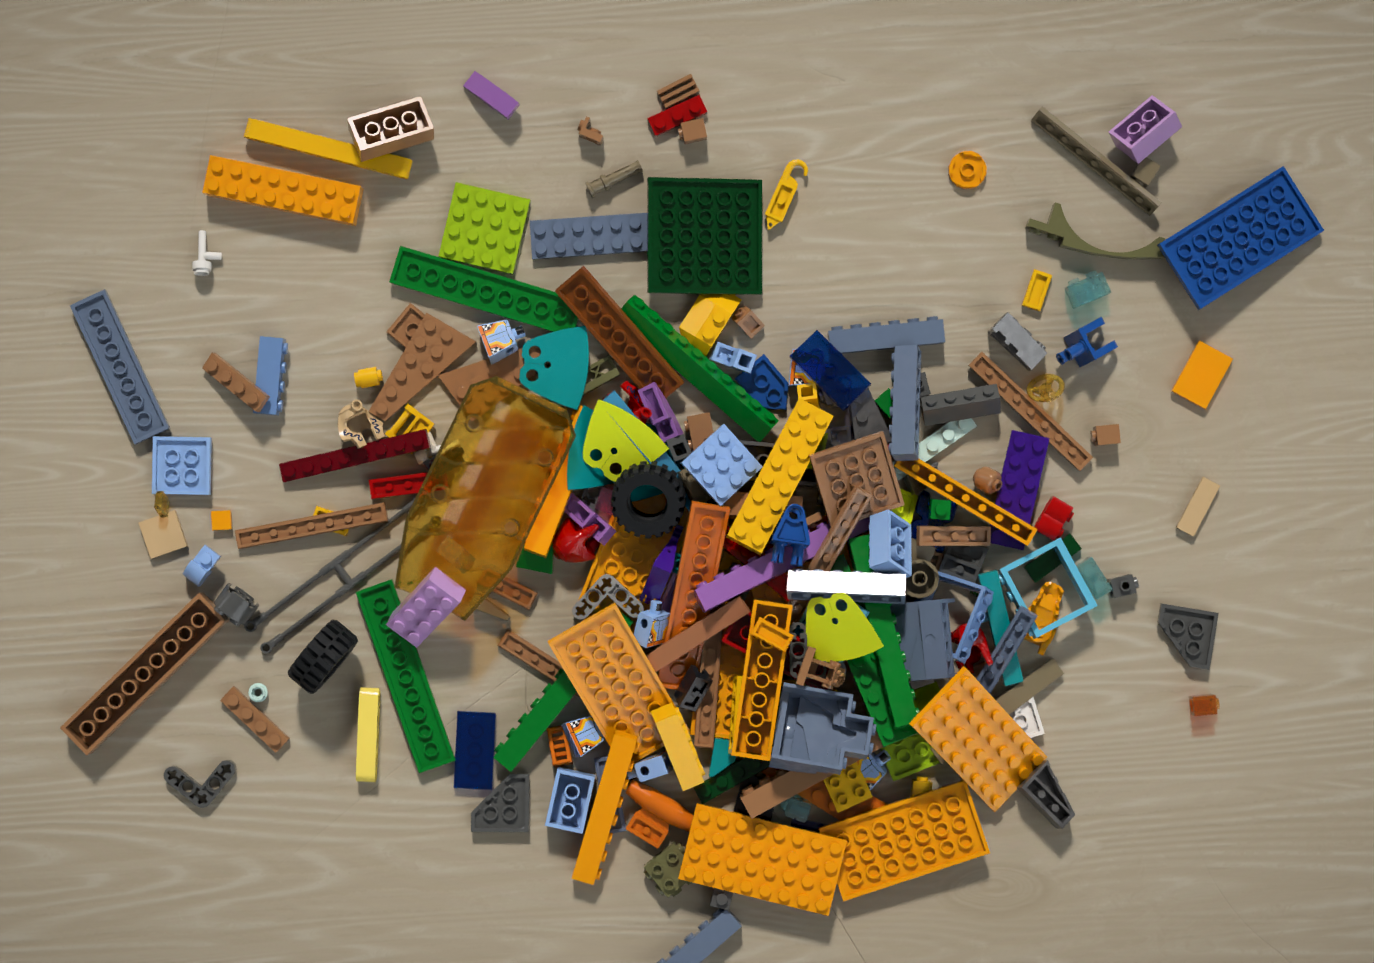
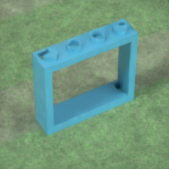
[998,537,1098,639]

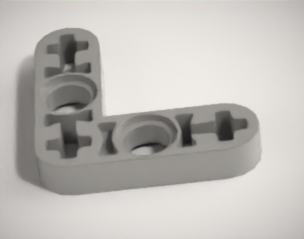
[572,574,644,620]

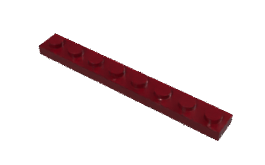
[279,429,431,483]

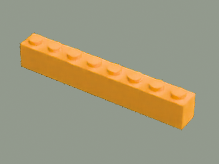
[522,405,583,558]
[893,458,1038,546]
[571,730,640,885]

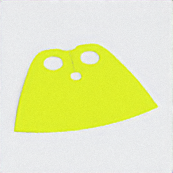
[583,399,669,482]
[806,592,884,662]

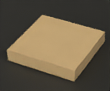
[139,510,188,559]

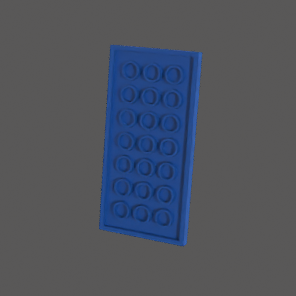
[1157,166,1324,310]

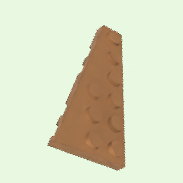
[369,312,476,421]
[438,346,550,422]

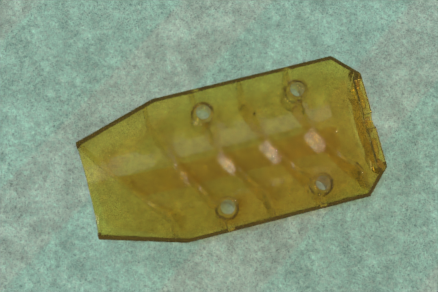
[394,376,576,621]

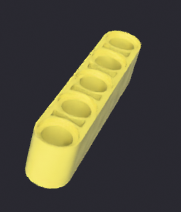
[356,687,380,782]

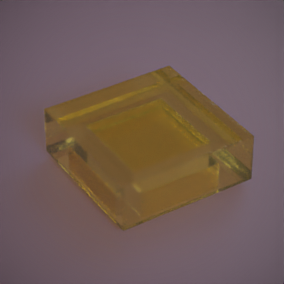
[154,491,170,518]

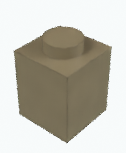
[1130,157,1161,188]

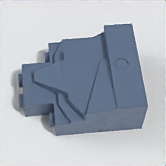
[890,598,957,681]
[769,682,876,775]

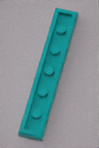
[978,570,1024,686]

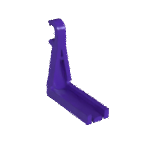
[639,524,684,605]

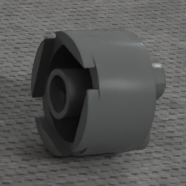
[214,583,259,627]

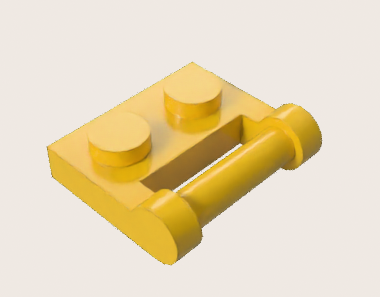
[385,404,435,454]

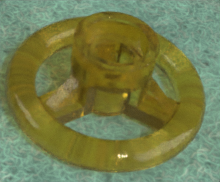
[1027,374,1065,402]

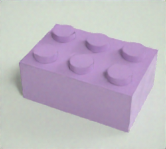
[1109,95,1182,164]

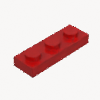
[647,94,707,137]

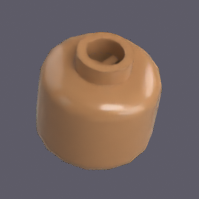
[973,466,1002,495]

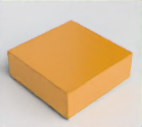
[211,510,232,530]

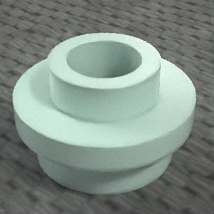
[248,683,268,702]

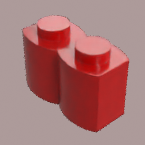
[1034,496,1074,541]

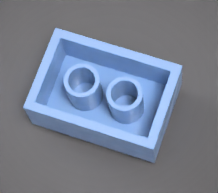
[869,509,912,578]
[545,767,596,834]

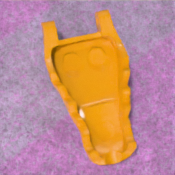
[1024,582,1064,656]

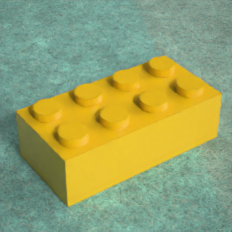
[650,703,705,791]

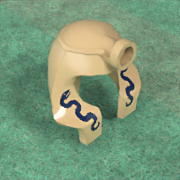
[338,399,385,448]

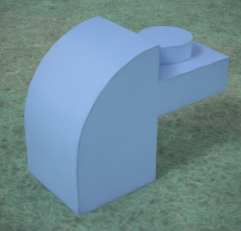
[710,341,757,373]
[183,545,221,587]

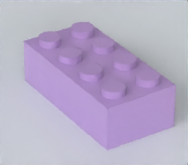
[386,567,466,648]

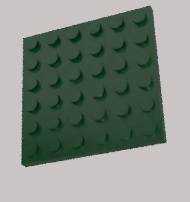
[647,177,762,295]

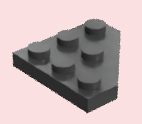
[1157,603,1219,670]
[471,773,529,832]

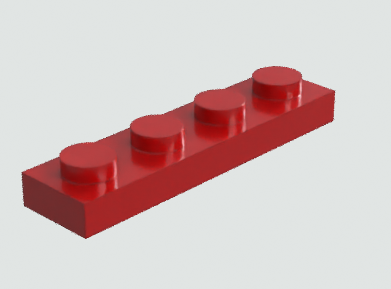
[369,472,448,499]

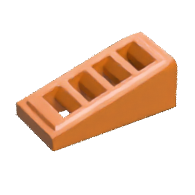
[547,726,573,768]

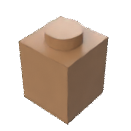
[678,118,707,144]
[1090,424,1121,446]

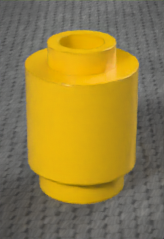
[354,367,383,389]

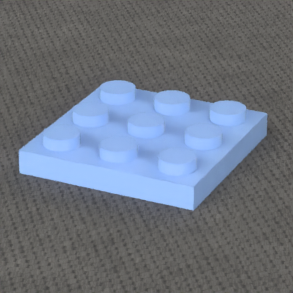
[681,424,763,506]
[152,436,212,495]

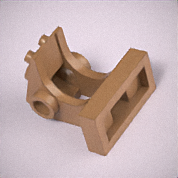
[795,646,846,690]

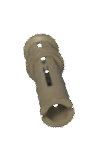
[585,160,643,198]

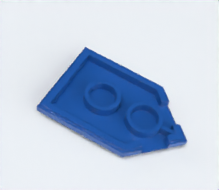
[735,354,788,410]

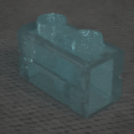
[1065,270,1111,309]
[1076,557,1113,600]
[780,795,812,823]

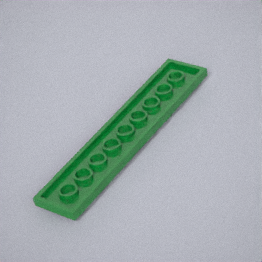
[389,246,579,332]
[830,554,918,748]
[356,579,456,773]

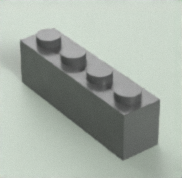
[921,384,1001,426]

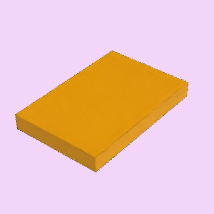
[1171,340,1233,409]

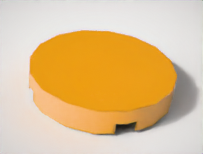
[948,151,987,189]

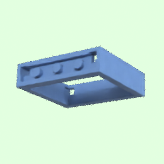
[914,571,994,664]

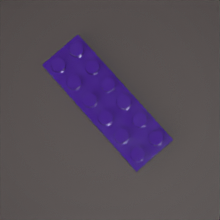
[989,430,1050,551]

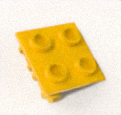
[823,762,873,813]

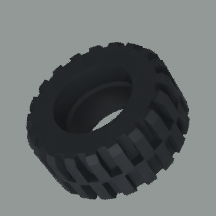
[611,461,686,539]
[288,620,358,694]

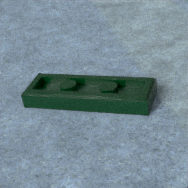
[1023,533,1082,583]

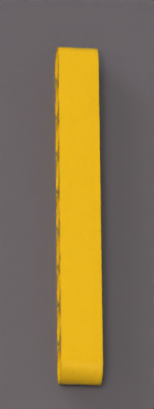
[244,118,413,179]

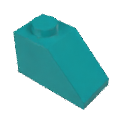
[709,737,739,777]

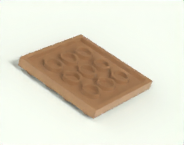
[809,431,905,528]

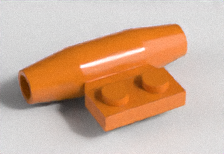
[625,780,693,849]

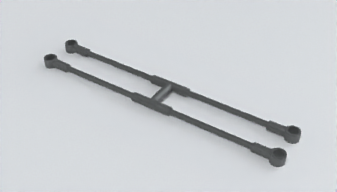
[244,494,441,654]

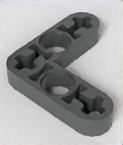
[789,622,846,679]
[164,760,236,808]

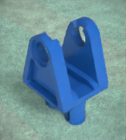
[1056,317,1118,367]
[769,504,810,566]

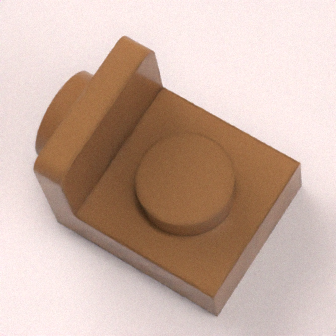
[577,116,604,146]
[732,306,765,339]

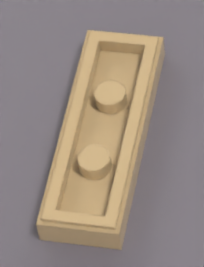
[1175,477,1220,537]

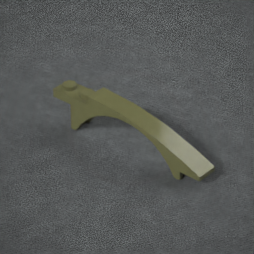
[1025,202,1165,259]

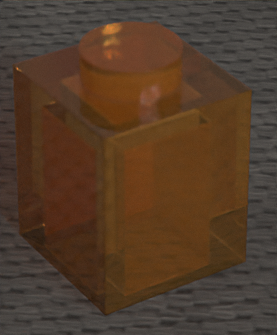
[1189,694,1220,716]

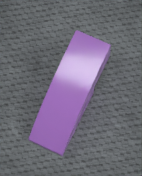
[463,71,520,120]
[638,382,684,443]
[564,492,616,545]

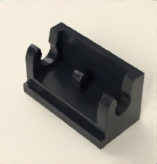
[674,665,713,711]

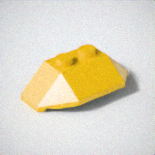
[679,294,742,356]

